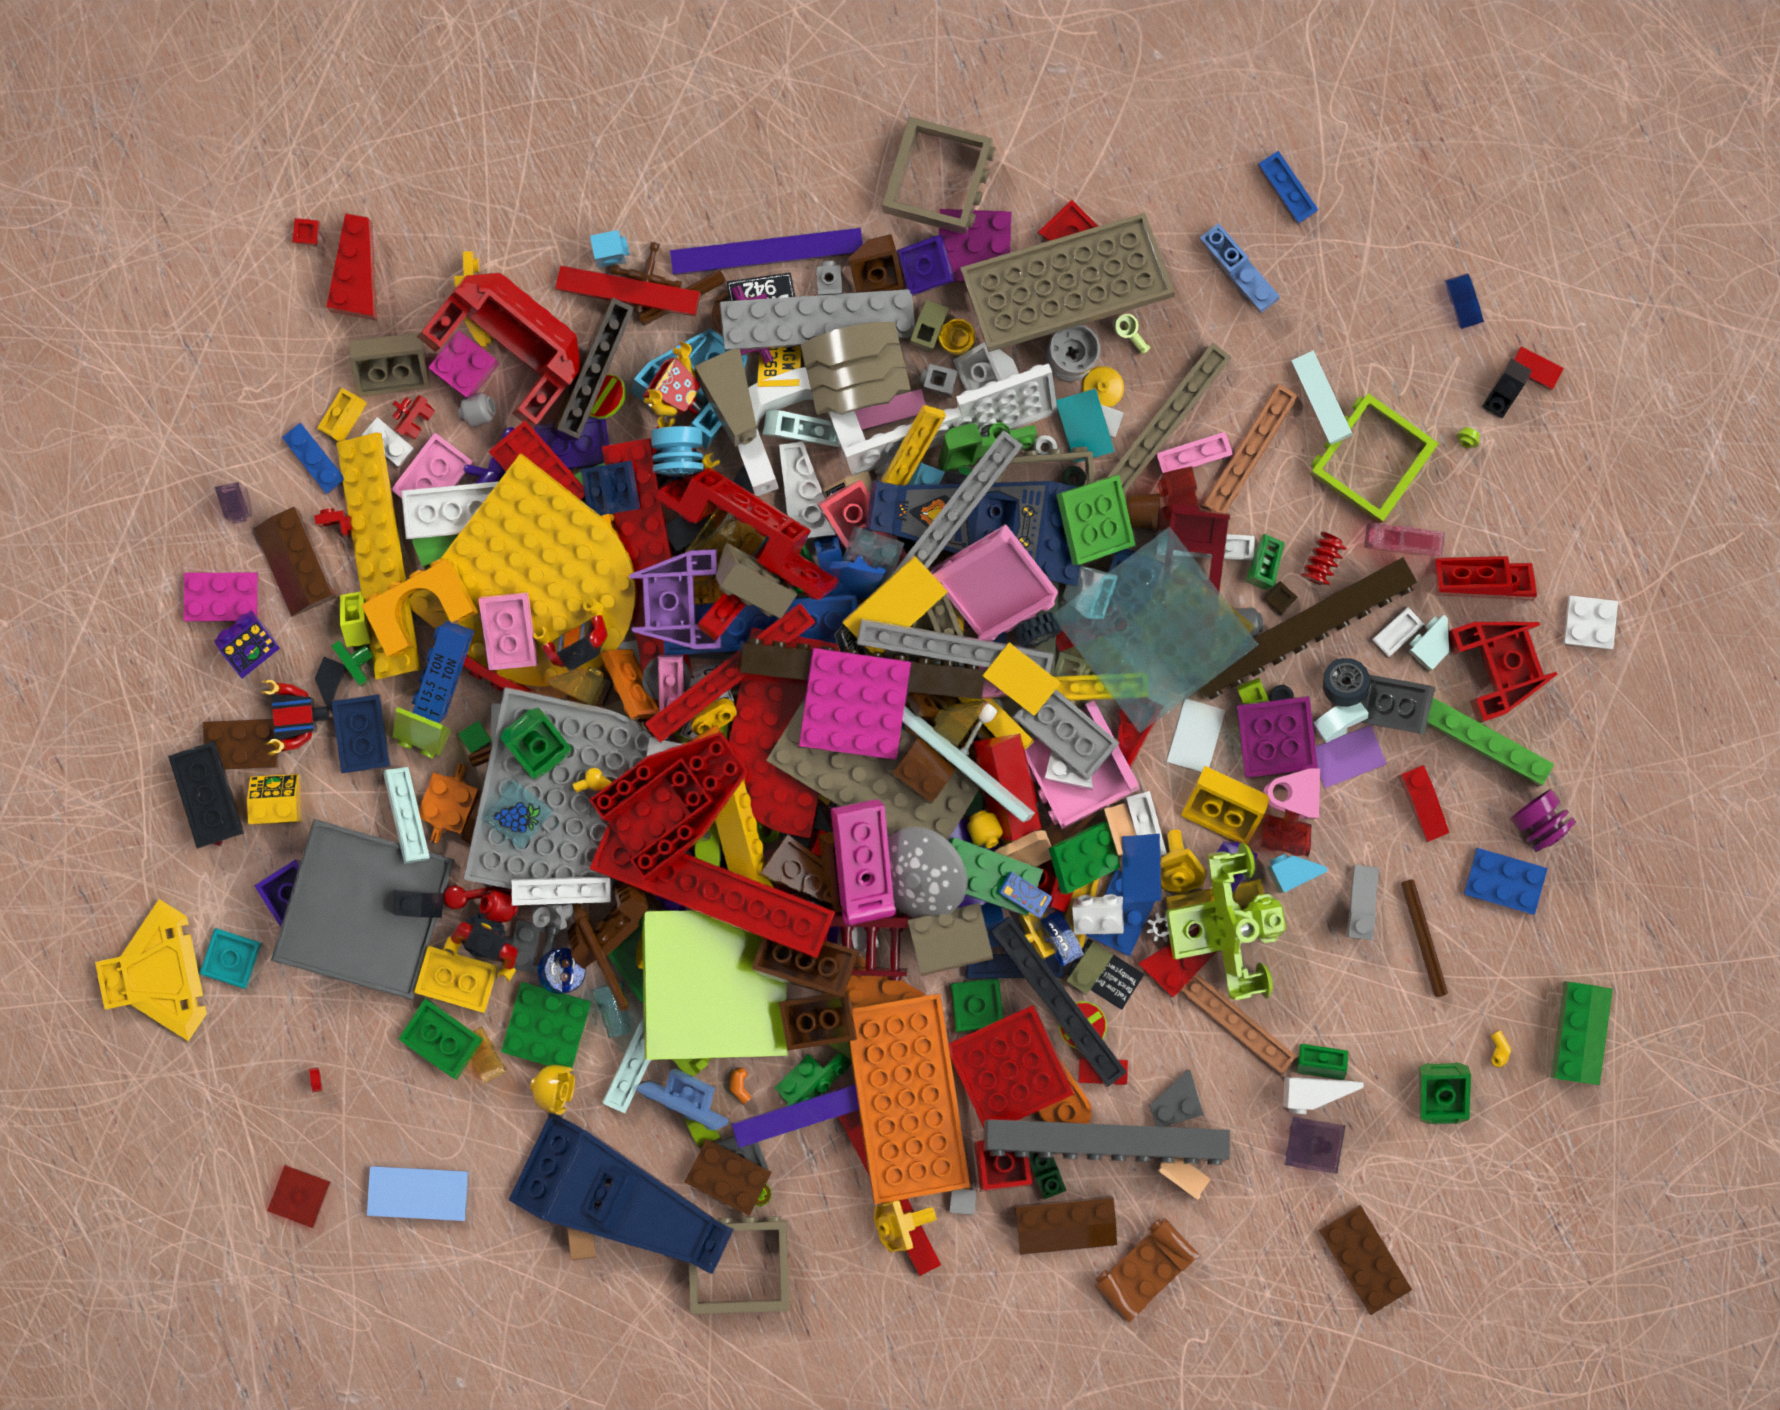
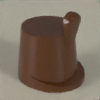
[1126,494,1160,536]

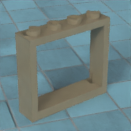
[882,117,996,235]
[997,447,1094,484]
[689,1216,790,1314]

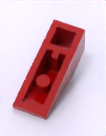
[1398,765,1450,842]

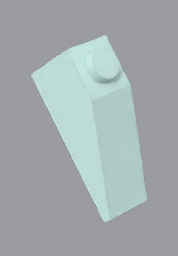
[763,410,840,447]

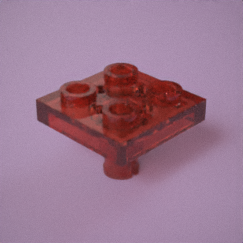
[1261,809,1312,857]

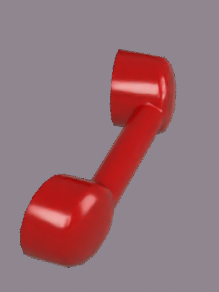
[444,886,512,910]

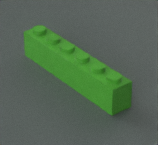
[1427,697,1554,787]

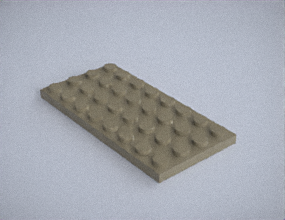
[961,213,1175,352]
[766,696,980,841]

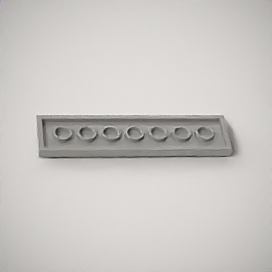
[720,289,915,351]

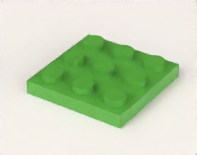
[1056,475,1135,565]

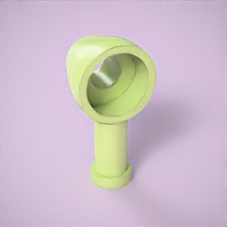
[1113,314,1150,355]

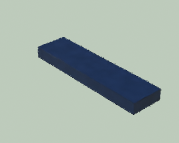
[966,954,1064,979]

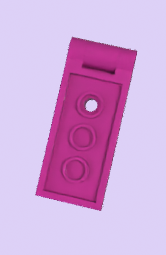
[831,799,895,926]

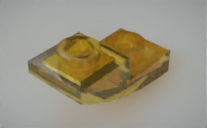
[471,1026,507,1084]

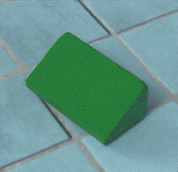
[1296,1044,1348,1080]

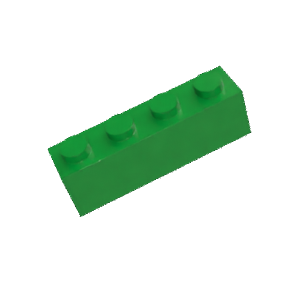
[1551,981,1613,1085]

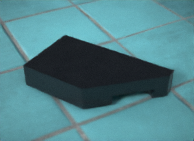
[315,657,346,707]

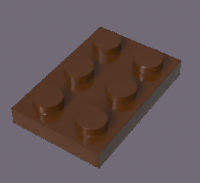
[203,719,279,770]
[684,1138,772,1216]

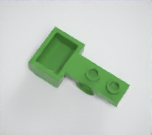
[938,422,1037,472]

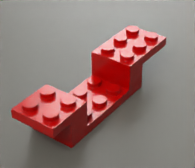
[655,467,839,600]

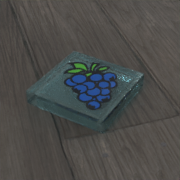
[484,780,553,849]

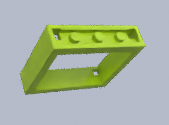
[1310,393,1439,524]

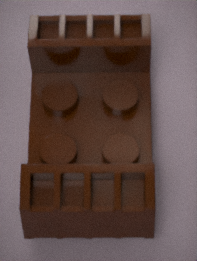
[567,881,649,969]

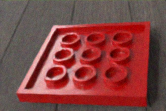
[948,1005,1075,1129]

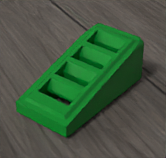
[1246,534,1284,590]

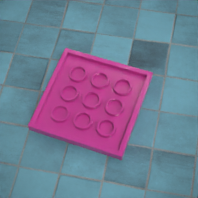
[798,648,911,760]

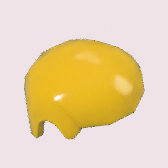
[938,319,976,355]

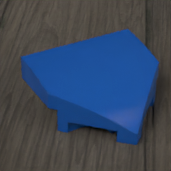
[829,556,886,599]

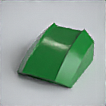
[500,707,572,780]
[1419,1062,1471,1124]

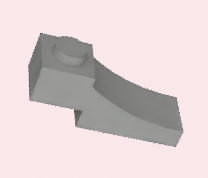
[1346,865,1379,940]

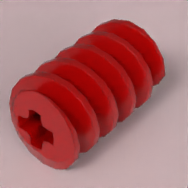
[1300,531,1347,585]

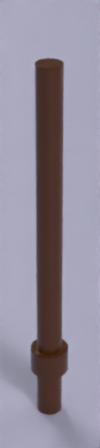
[571,903,629,1011]

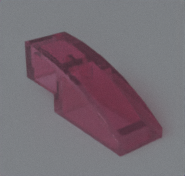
[1364,523,1445,557]

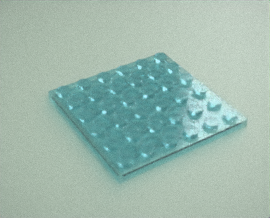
[1052,527,1258,733]

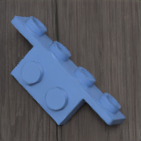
[637,1068,729,1130]

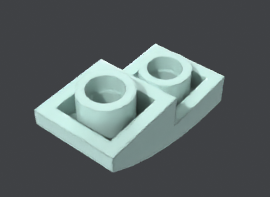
[1313,702,1368,743]

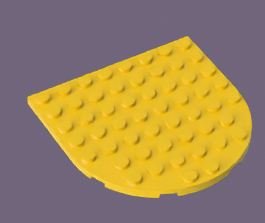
[409,454,637,686]

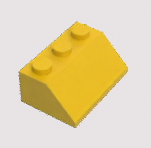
[1181,766,1269,845]

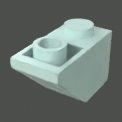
[1408,615,1449,671]

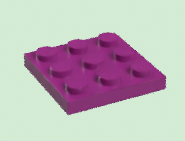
[939,209,1012,283]
[1236,696,1318,778]

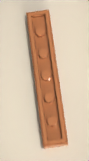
[1202,383,1299,513]
[1180,973,1297,1075]

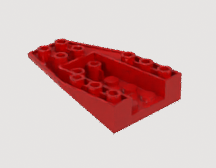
[589,732,749,881]

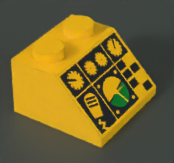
[247,774,302,825]

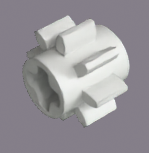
[1146,913,1169,942]

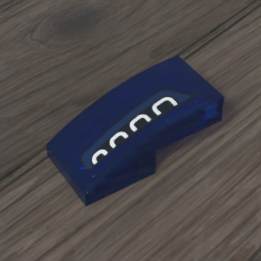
[1038,910,1084,965]

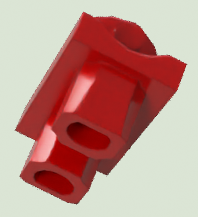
[392,395,435,439]

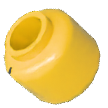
[967,810,1003,849]

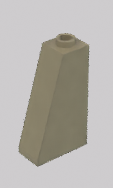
[694,349,757,447]

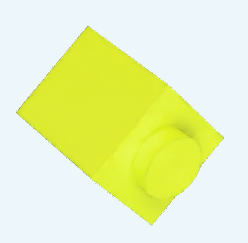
[340,591,371,647]

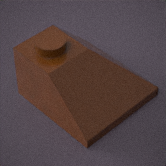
[849,234,904,293]

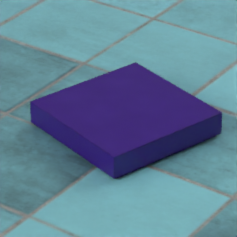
[896,235,955,297]

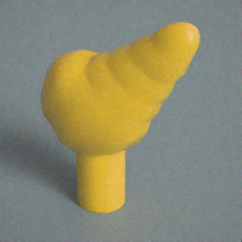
[573,768,612,793]

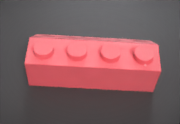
[817,480,907,581]

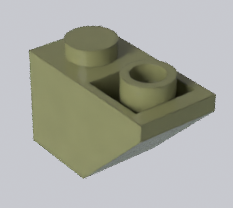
[910,300,949,354]

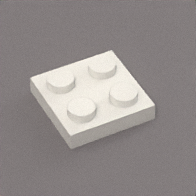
[1563,596,1618,650]

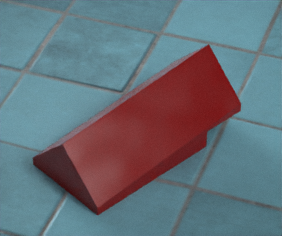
[1435,556,1537,600]
[973,733,1042,841]

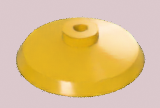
[1081,366,1124,408]

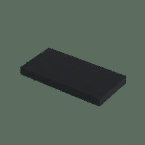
[168,741,245,849]

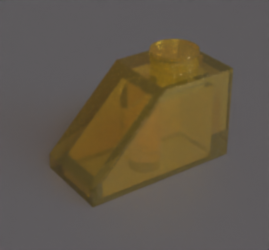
[933,700,988,746]

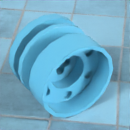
[651,426,704,477]

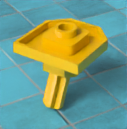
[1160,829,1207,893]
[874,1200,936,1253]

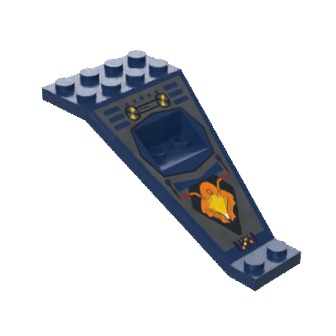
[866,481,1080,586]

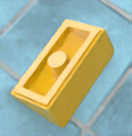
[317,388,367,442]

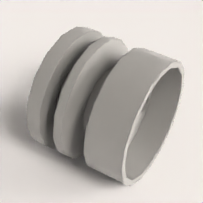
[1044,325,1100,382]

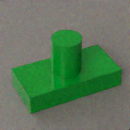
[332,641,374,687]

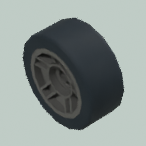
[1323,658,1370,707]

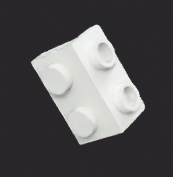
[1072,894,1124,934]

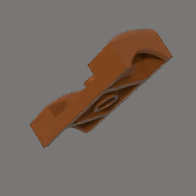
[1094,1218,1200,1323]

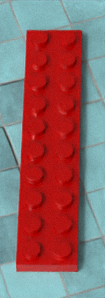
[602,438,693,678]
[589,824,836,959]

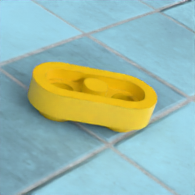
[690,698,737,735]

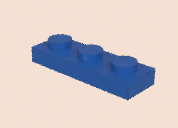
[1258,150,1319,224]
[282,422,344,495]

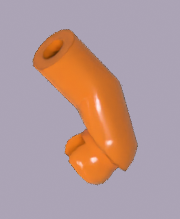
[729,1067,752,1105]

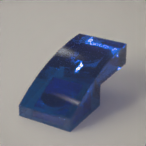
[1445,273,1484,329]

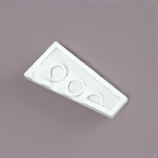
[779,442,836,539]

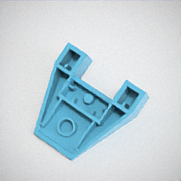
[630,328,748,449]

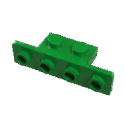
[774,1052,852,1106]

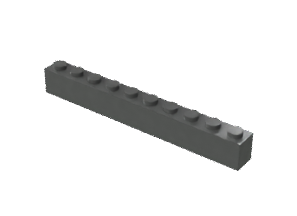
[983,1120,1230,1165]

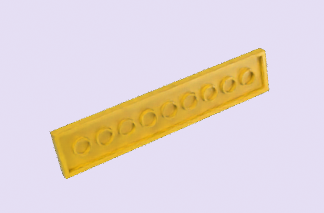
[336,432,421,680]

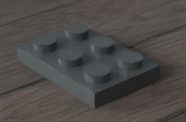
[1361,675,1436,735]

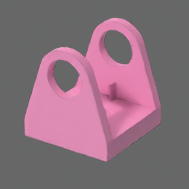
[1263,768,1320,820]

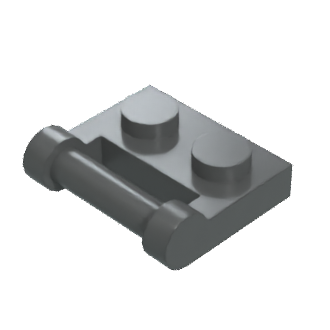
[513,920,560,976]

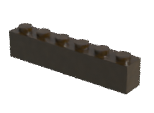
[551,297,634,442]

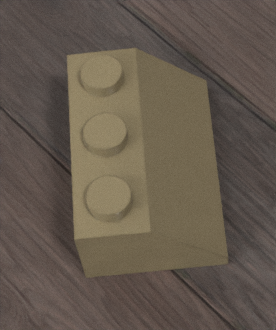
[349,333,430,397]
[716,543,797,619]
[908,903,993,976]

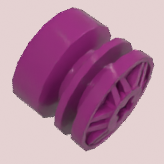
[1510,789,1576,852]

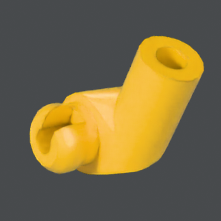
[1490,1030,1511,1068]

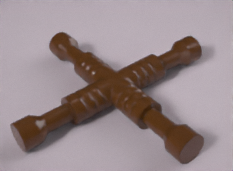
[611,242,682,313]

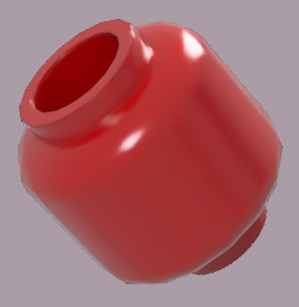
[480,890,518,923]

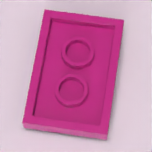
[184,572,258,622]

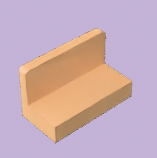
[1103,803,1136,856]
[995,831,1052,867]
[1157,1159,1211,1200]

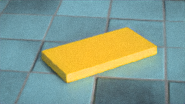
[842,555,948,653]

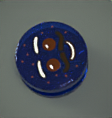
[537,948,586,994]

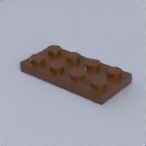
[1318,1205,1412,1315]

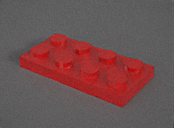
[488,420,585,501]

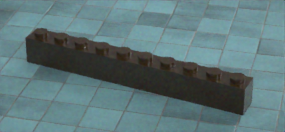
[1189,557,1417,700]
[737,637,985,700]

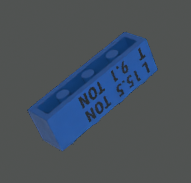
[412,620,475,723]

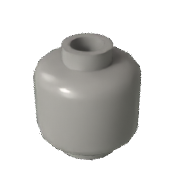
[458,393,496,427]

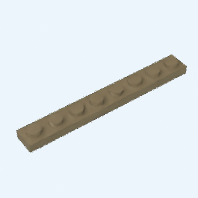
[1108,343,1232,495]

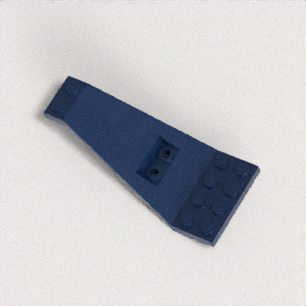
[509,1113,734,1274]

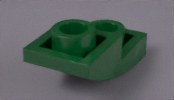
[1029,1153,1067,1199]

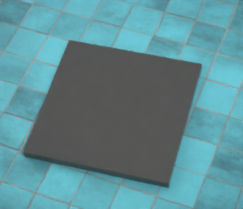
[271,819,455,1000]

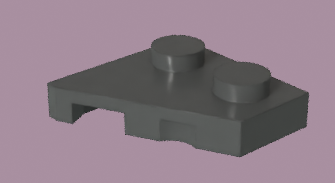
[1149,1070,1204,1127]

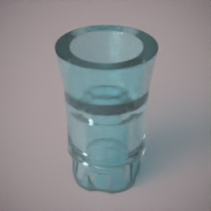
[591,981,631,1038]

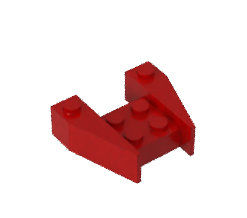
[1448,622,1558,723]

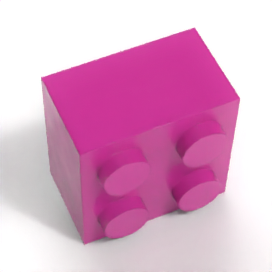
[428,330,499,398]

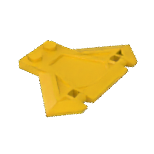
[95,899,207,1041]

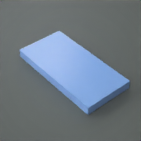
[367,1166,469,1221]

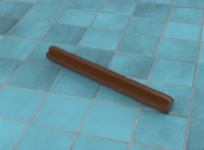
[1401,879,1448,997]

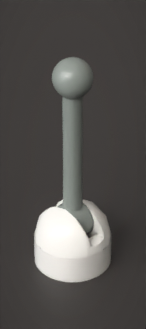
[960,702,997,756]

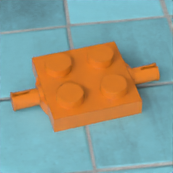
[419,763,480,844]

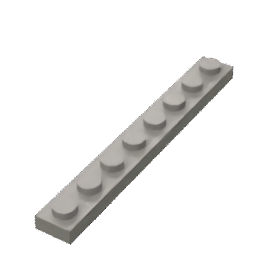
[889,430,1023,578]
[857,619,1054,674]

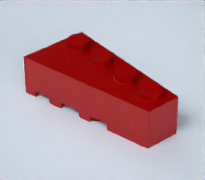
[326,213,378,321]

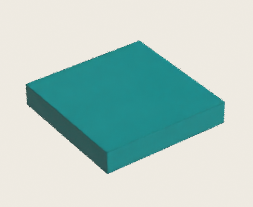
[199,928,262,989]

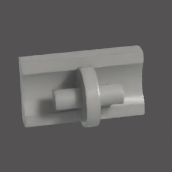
[530,903,574,930]

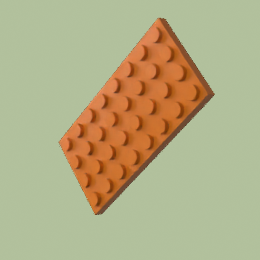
[848,993,970,1204]

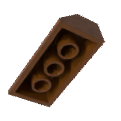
[254,507,336,617]
[1015,1196,1117,1255]

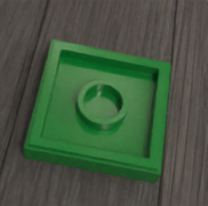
[950,978,1003,1032]

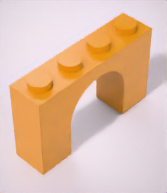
[361,558,478,658]

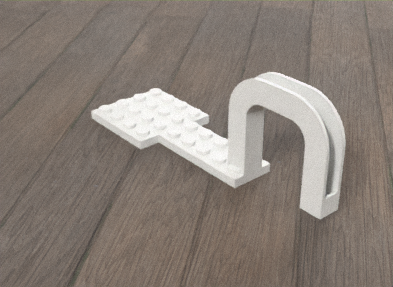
[738,364,1058,496]

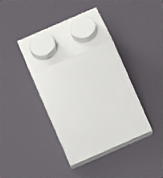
[1283,1077,1364,1114]

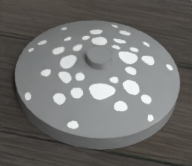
[888,827,967,918]

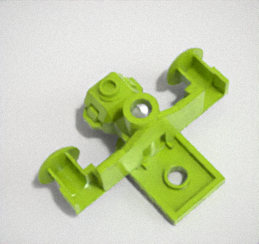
[1165,843,1286,1000]

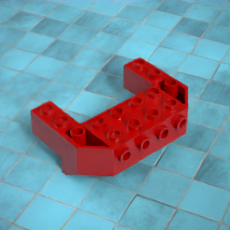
[417,273,581,427]

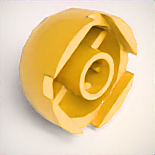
[530,1065,575,1115]

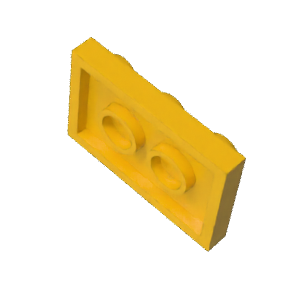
[414,946,499,1013]

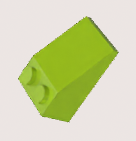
[393,707,451,759]

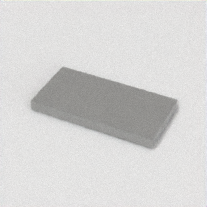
[1013,690,1120,780]

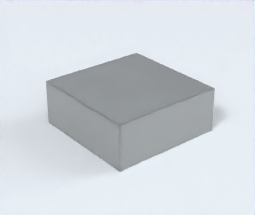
[950,1188,976,1215]

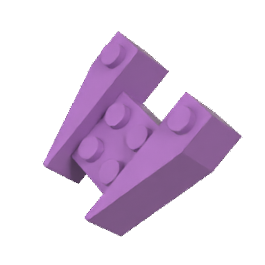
[629,550,722,649]

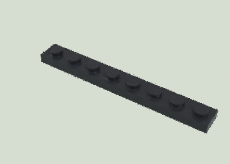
[990,916,1127,1087]

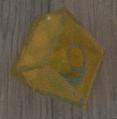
[546,666,607,706]

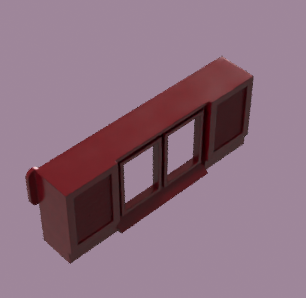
[1153,504,1230,664]

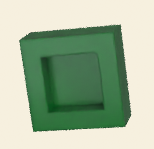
[458,721,492,754]

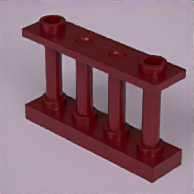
[825,913,909,981]

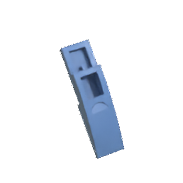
[1200,223,1280,313]

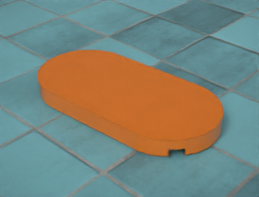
[1037,1060,1091,1124]

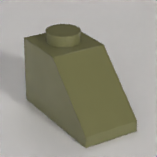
[1066,941,1113,995]

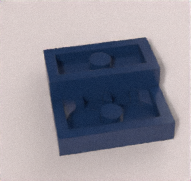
[581,461,640,515]

